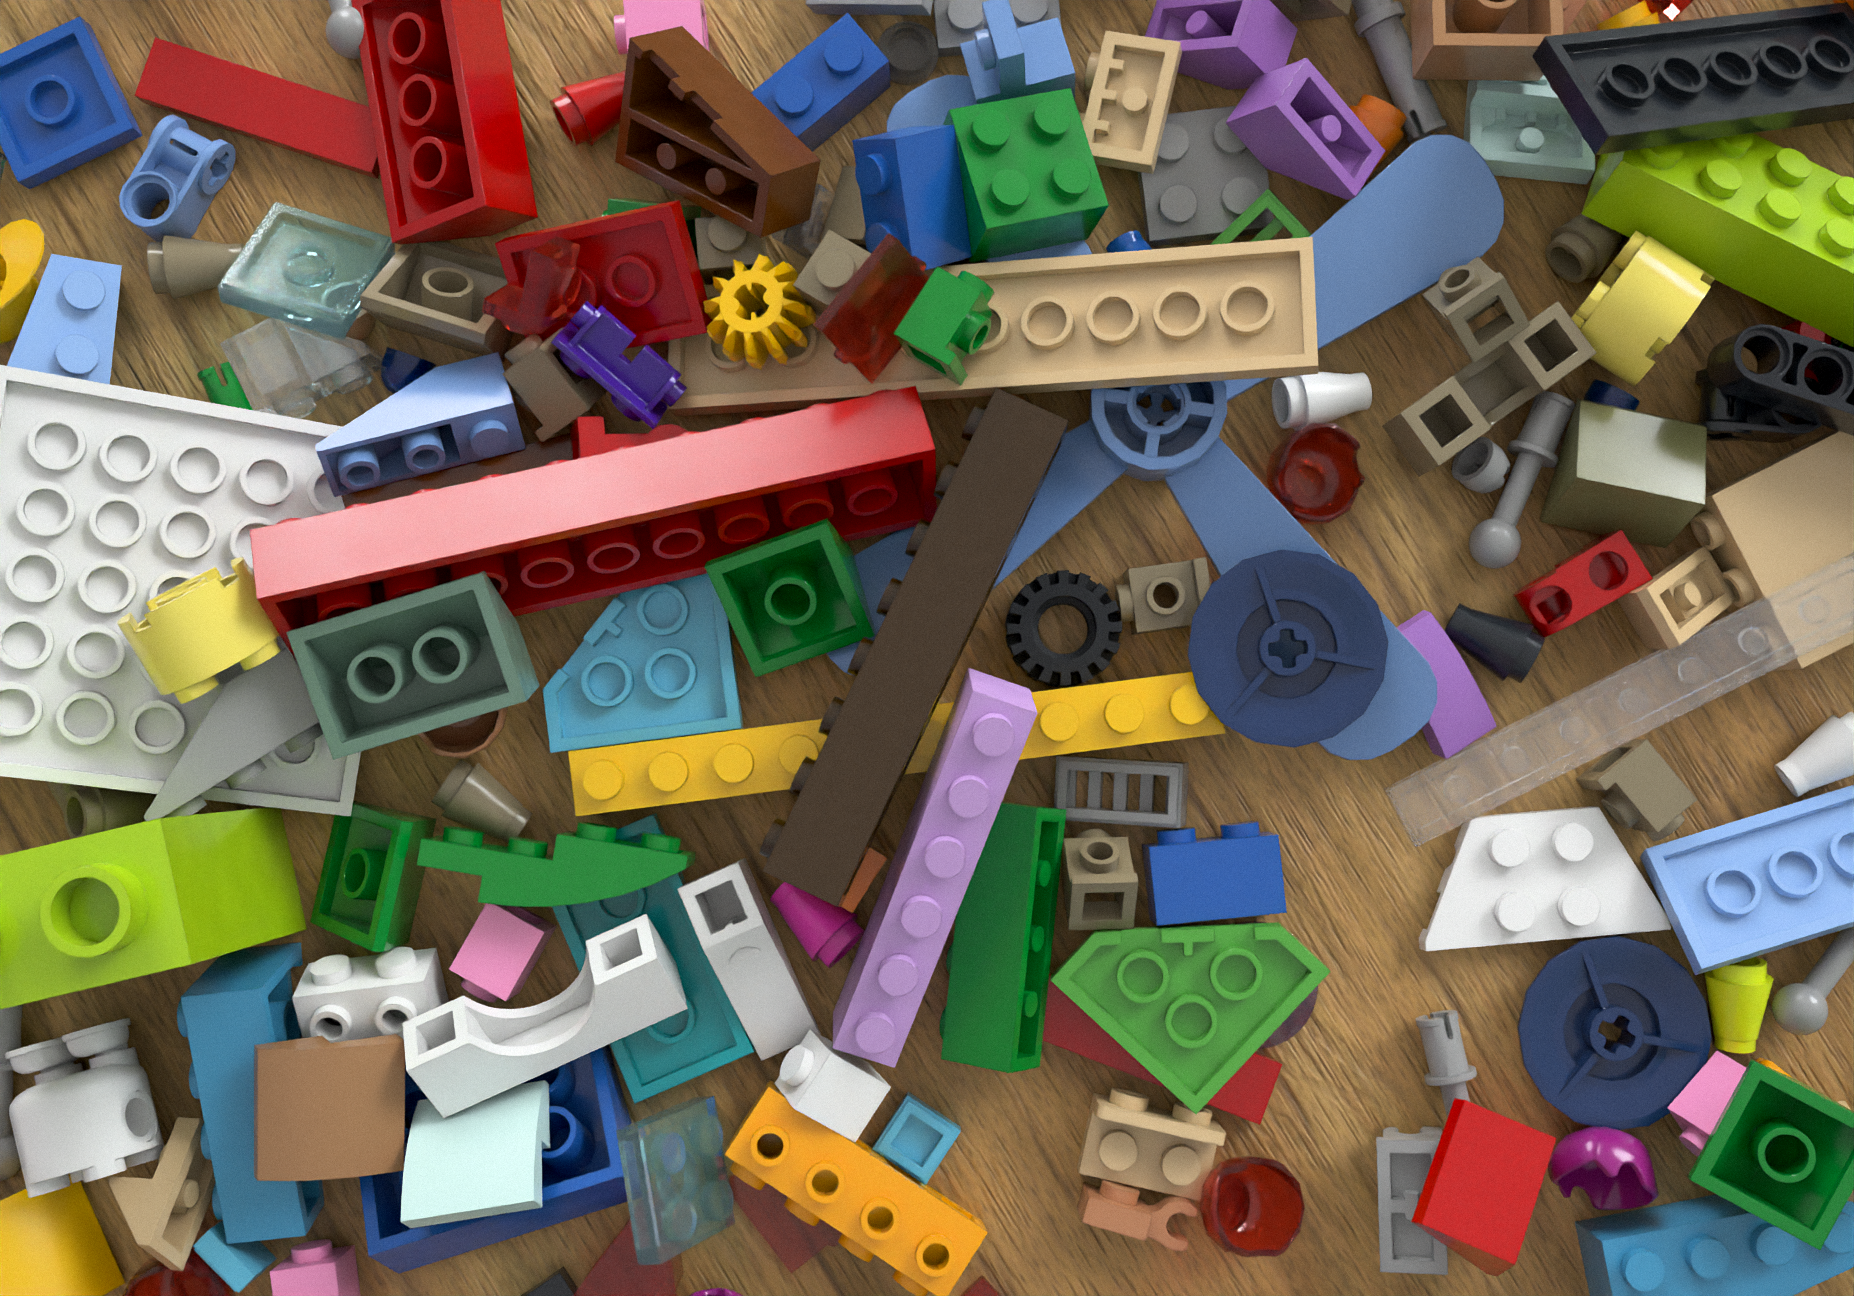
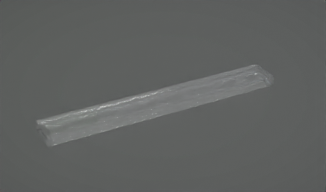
[1384,552,1854,847]

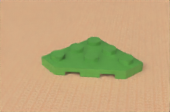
[1050,922,1331,1114]

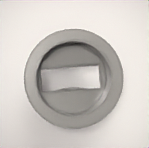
[1452,437,1510,494]

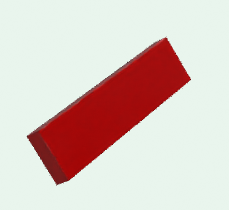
[134,37,380,179]
[1043,972,1283,1125]

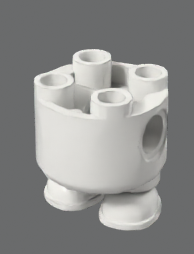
[5,1018,164,1198]

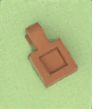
[1077,1179,1198,1251]

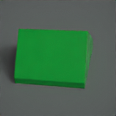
[705,518,875,678]
[310,800,437,952]
[1688,1059,1854,1250]

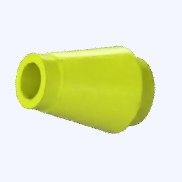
[1704,957,1774,1054]

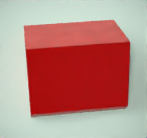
[1411,1098,1557,1276]

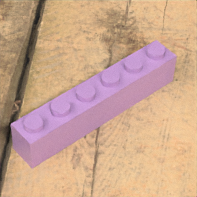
[833,668,1037,1068]

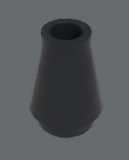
[1444,603,1545,683]

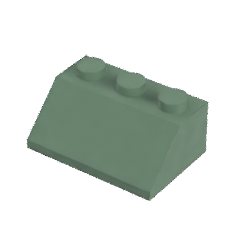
[286,571,540,760]

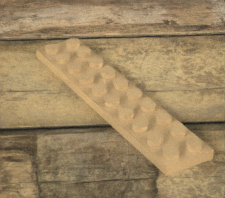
[667,237,1319,417]

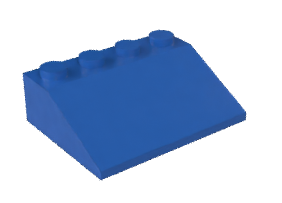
[359,1044,647,1274]

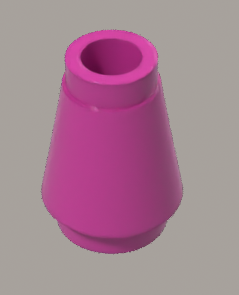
[770,882,865,968]

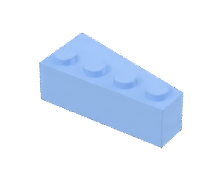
[7,254,122,384]

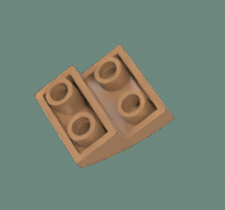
[254,1034,405,1181]

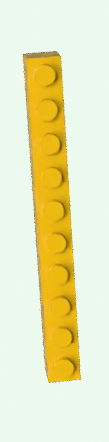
[568,672,1225,816]

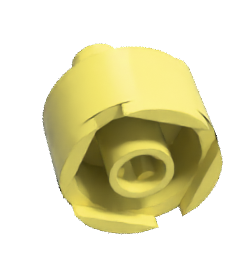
[1571,230,1715,387]
[117,557,281,704]

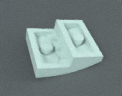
[1463,75,1595,185]
[400,1080,550,1228]

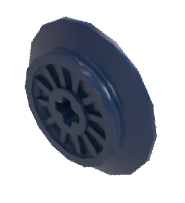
[1188,550,1388,748]
[1517,936,1712,1130]

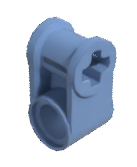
[119,114,236,242]

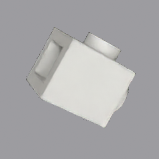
[774,1029,891,1142]

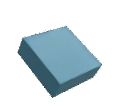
[872,1092,961,1185]
[193,1220,277,1293]

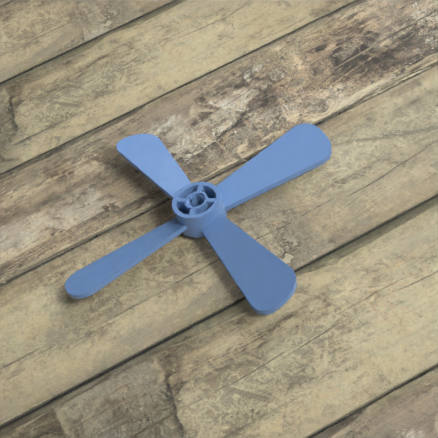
[827,75,1504,760]

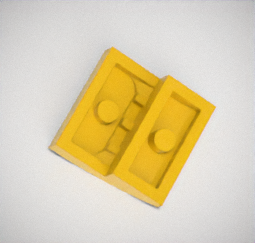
[0,1173,125,1296]

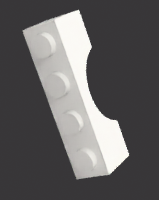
[402,914,688,1118]

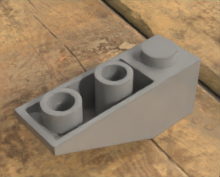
[144,647,323,821]

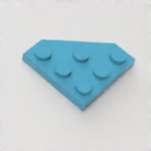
[543,573,744,753]

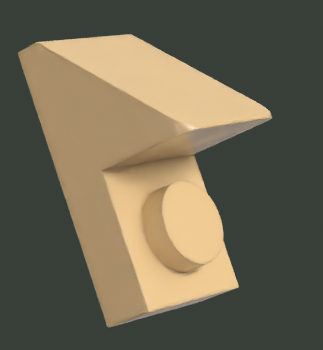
[1617,545,1736,650]
[108,1117,216,1271]

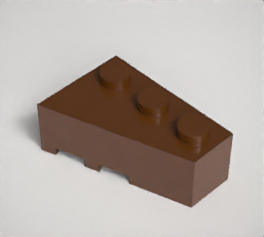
[615,26,821,238]

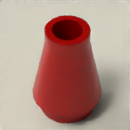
[550,69,626,147]

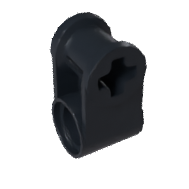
[1695,369,1821,443]

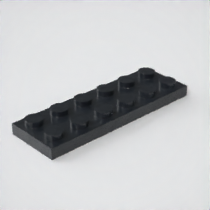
[1532,2,1854,155]

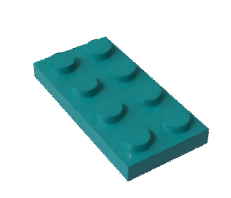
[552,813,755,1103]

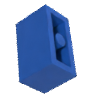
[751,12,891,152]
[852,125,972,274]
[1142,821,1287,926]

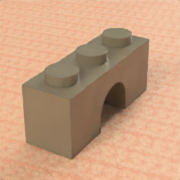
[1382,301,1596,477]

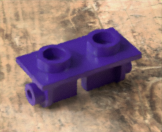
[551,301,687,429]

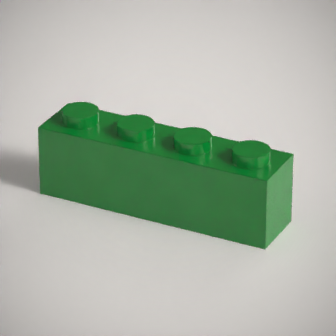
[939,801,1067,1073]

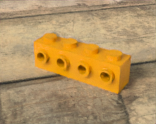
[724,1080,988,1296]

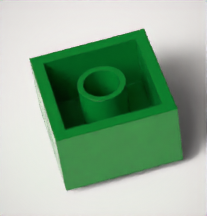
[943,88,1109,263]

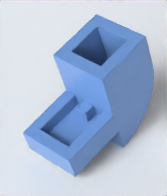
[960,0,1075,104]

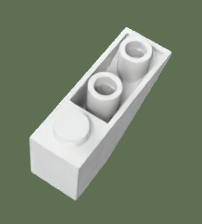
[677,858,821,1061]

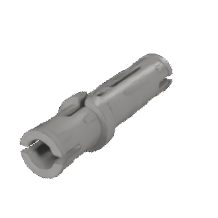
[1351,0,1448,144]

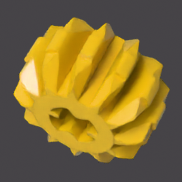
[703,253,817,370]

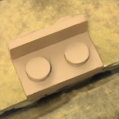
[1079,31,1182,174]
[1077,1088,1226,1202]

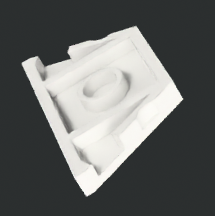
[1419,806,1671,951]

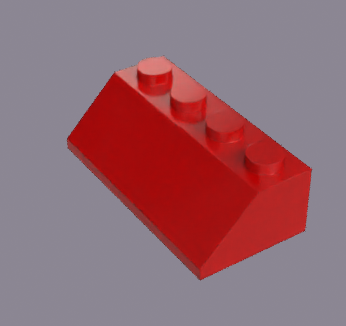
[351,0,538,245]

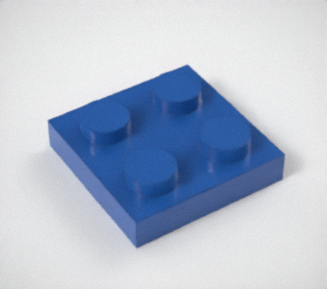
[0,16,143,189]

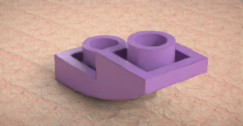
[1396,610,1497,759]

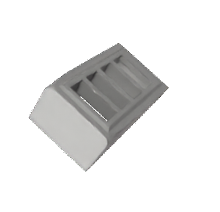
[1054,756,1189,828]

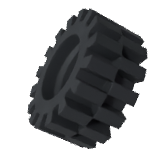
[1005,570,1122,687]

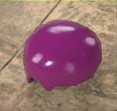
[1548,1127,1659,1210]

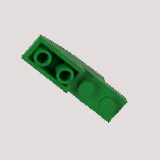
[417,822,696,907]

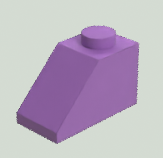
[1145,0,1298,90]
[1226,58,1385,200]

